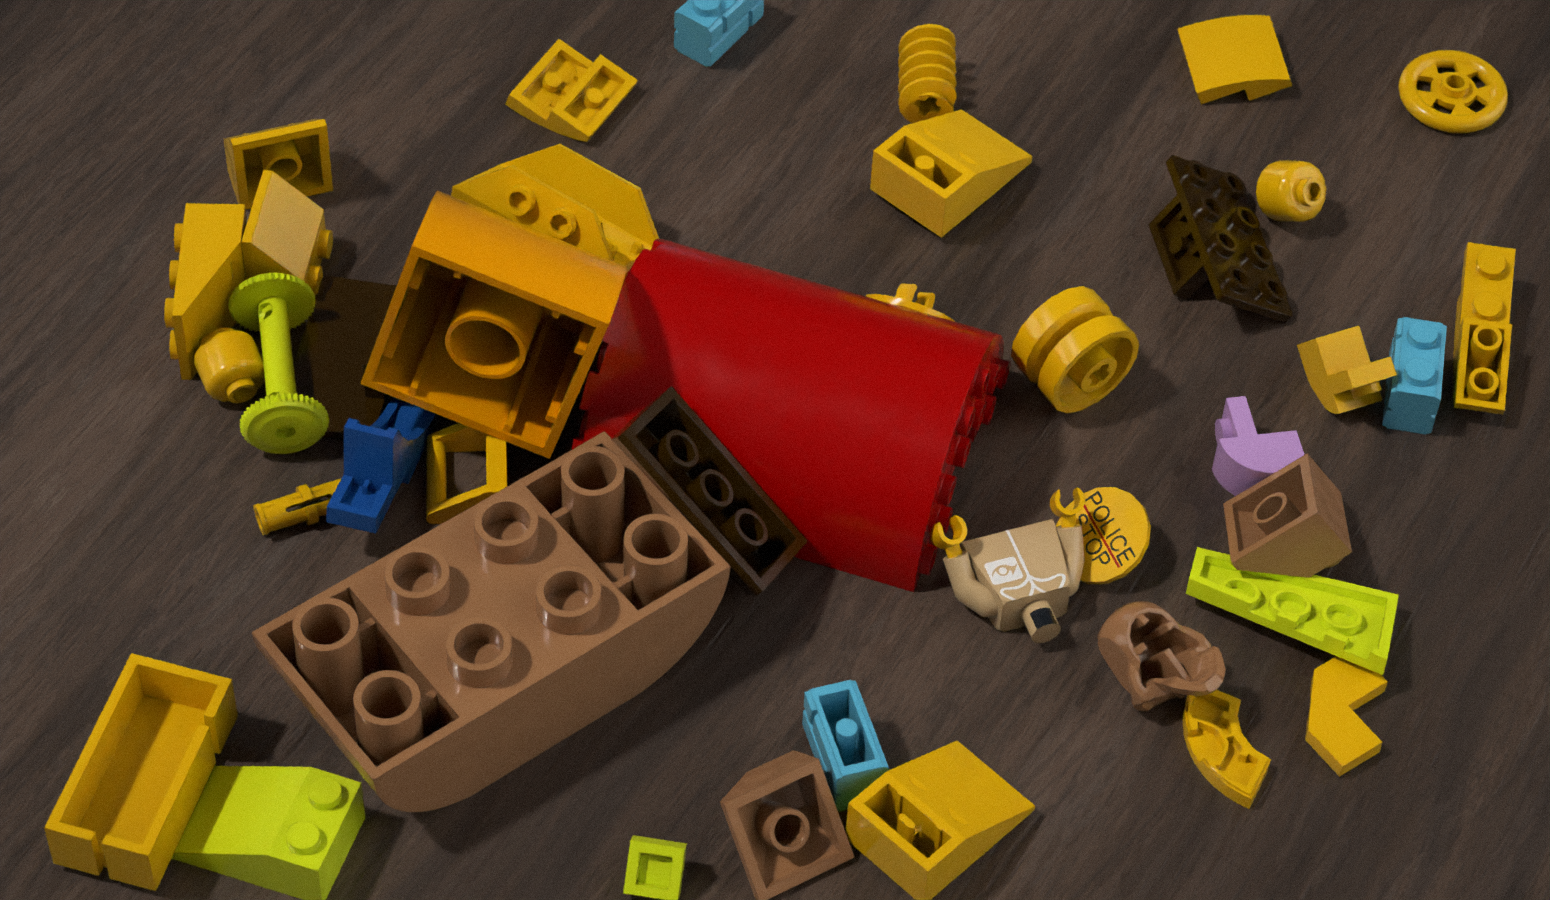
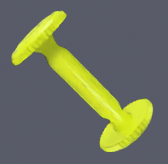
[228,272,329,454]

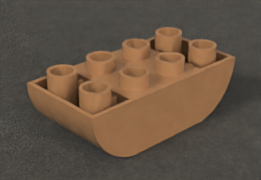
[252,431,730,812]

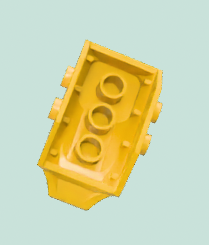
[451,144,659,279]

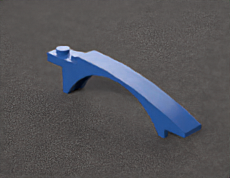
[326,397,440,534]

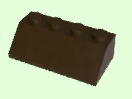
[611,386,808,596]

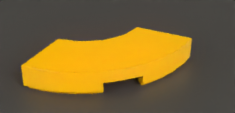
[1183,690,1271,809]

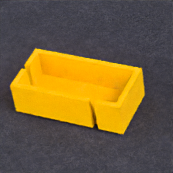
[44,653,238,891]

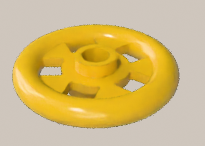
[1399,50,1508,134]

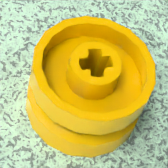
[1011,286,1139,414]

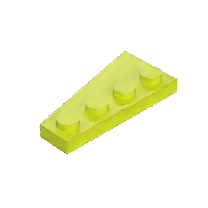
[1186,547,1399,675]

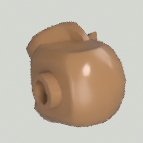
[1097,601,1226,712]

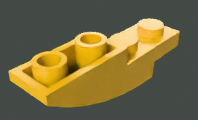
[1453,242,1516,415]

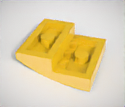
[1178,15,1293,105]
[505,39,638,142]

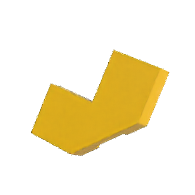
[1305,656,1388,777]

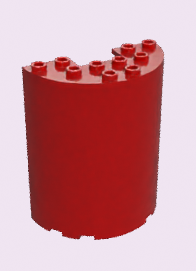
[572,239,1011,592]

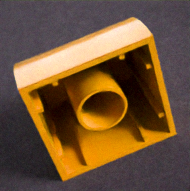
[360,190,627,459]

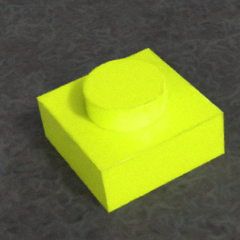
[623,835,687,900]

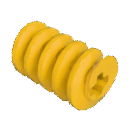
[898,24,957,123]

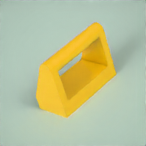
[426,423,507,524]

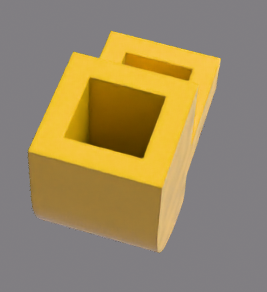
[1297,325,1397,414]

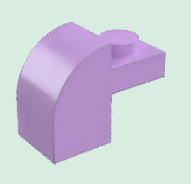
[1212,396,1304,496]

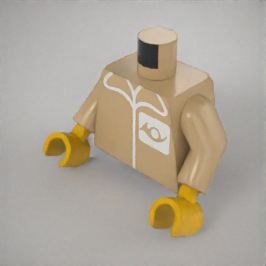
[929,487,1085,643]

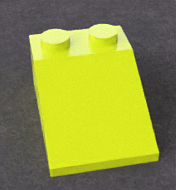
[171,766,365,900]

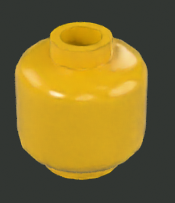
[1256,160,1326,222]
[194,328,265,403]

